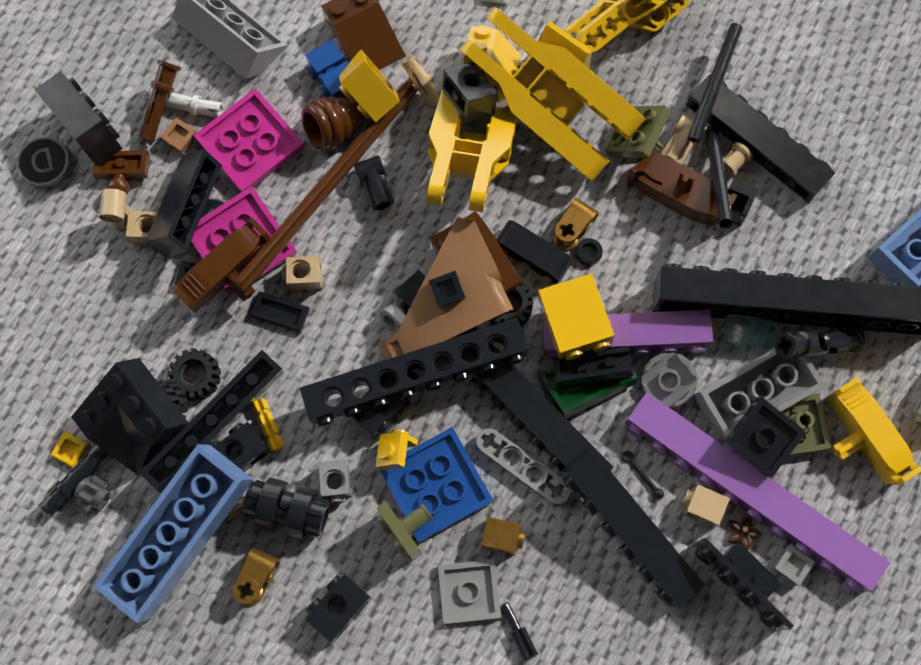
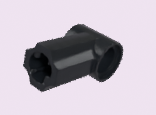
[354,155,394,211]

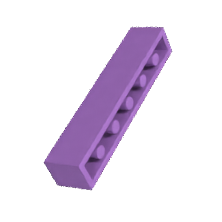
[542,309,713,360]

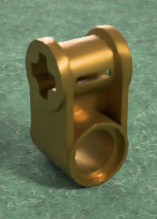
[554,198,599,251]
[232,547,280,606]

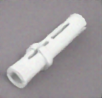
[144,86,224,118]

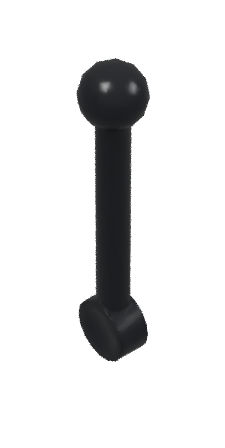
[622,451,664,500]

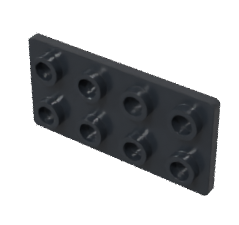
[693,538,794,630]

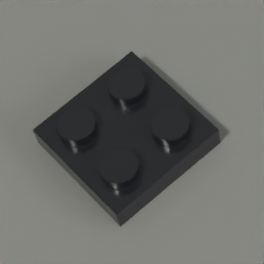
[724,396,806,478]

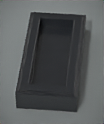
[249,291,310,334]

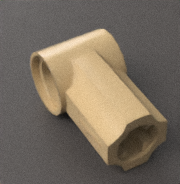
[661,114,707,164]
[99,189,132,230]

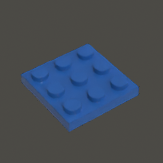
[379,427,494,543]

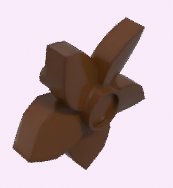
[728,517,762,550]

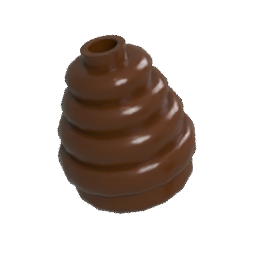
[301,97,364,150]

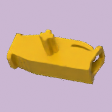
[826,377,921,486]

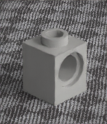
[318,459,352,504]

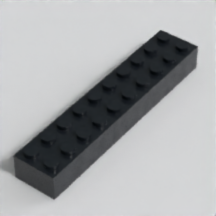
[652,263,921,335]

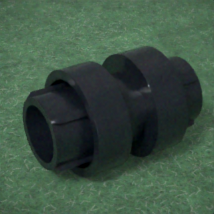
[242,477,330,540]

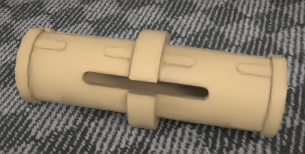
[400,54,440,108]

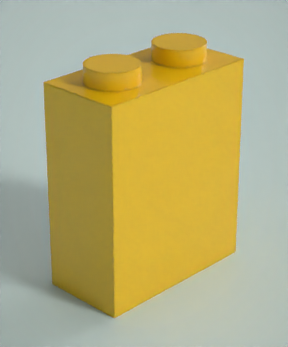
[538,273,615,360]

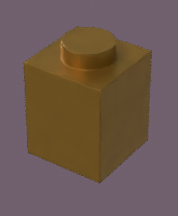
[481,517,525,555]

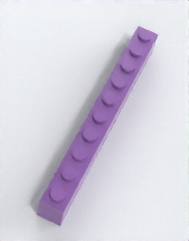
[624,392,890,593]

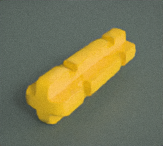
[252,398,284,452]

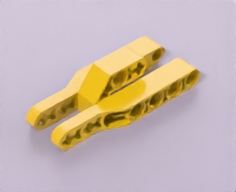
[564,0,690,52]
[459,7,646,181]
[427,87,518,212]

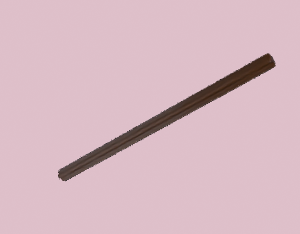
[234,77,418,291]

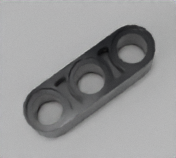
[496,220,574,284]

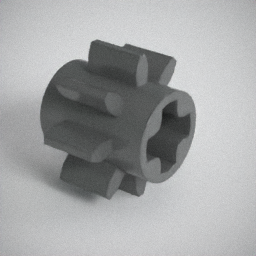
[74,476,111,513]

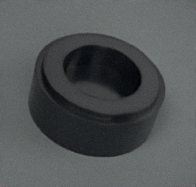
[575,238,603,266]

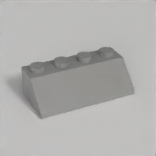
[172,0,288,78]
[693,348,826,439]

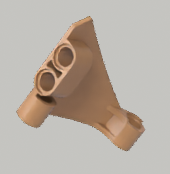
[378,217,513,360]

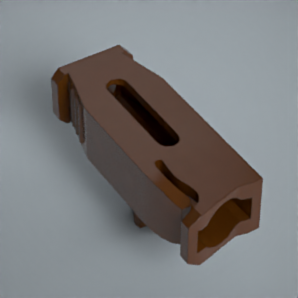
[626,150,738,232]
[171,217,270,313]

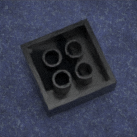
[71,358,189,476]

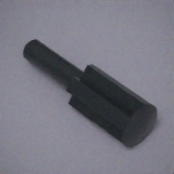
[501,602,539,662]

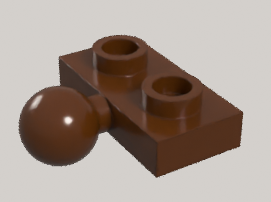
[92,150,150,194]

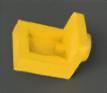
[375,429,418,471]

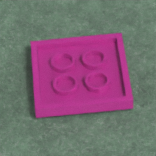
[193,88,305,192]
[191,186,297,297]

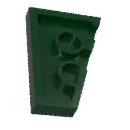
[537,370,638,418]

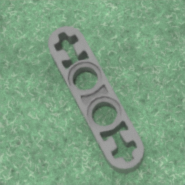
[476,428,570,505]

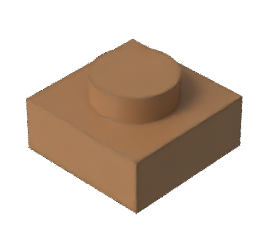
[160,117,197,155]

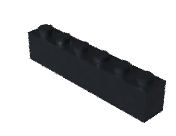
[686,74,835,204]
[139,350,284,493]
[561,449,706,609]

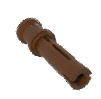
[138,59,181,141]

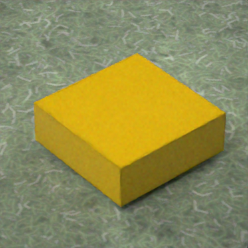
[50,431,90,468]

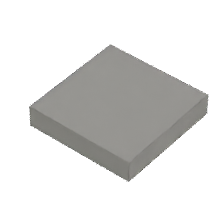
[438,559,501,624]

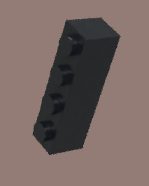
[145,149,222,257]

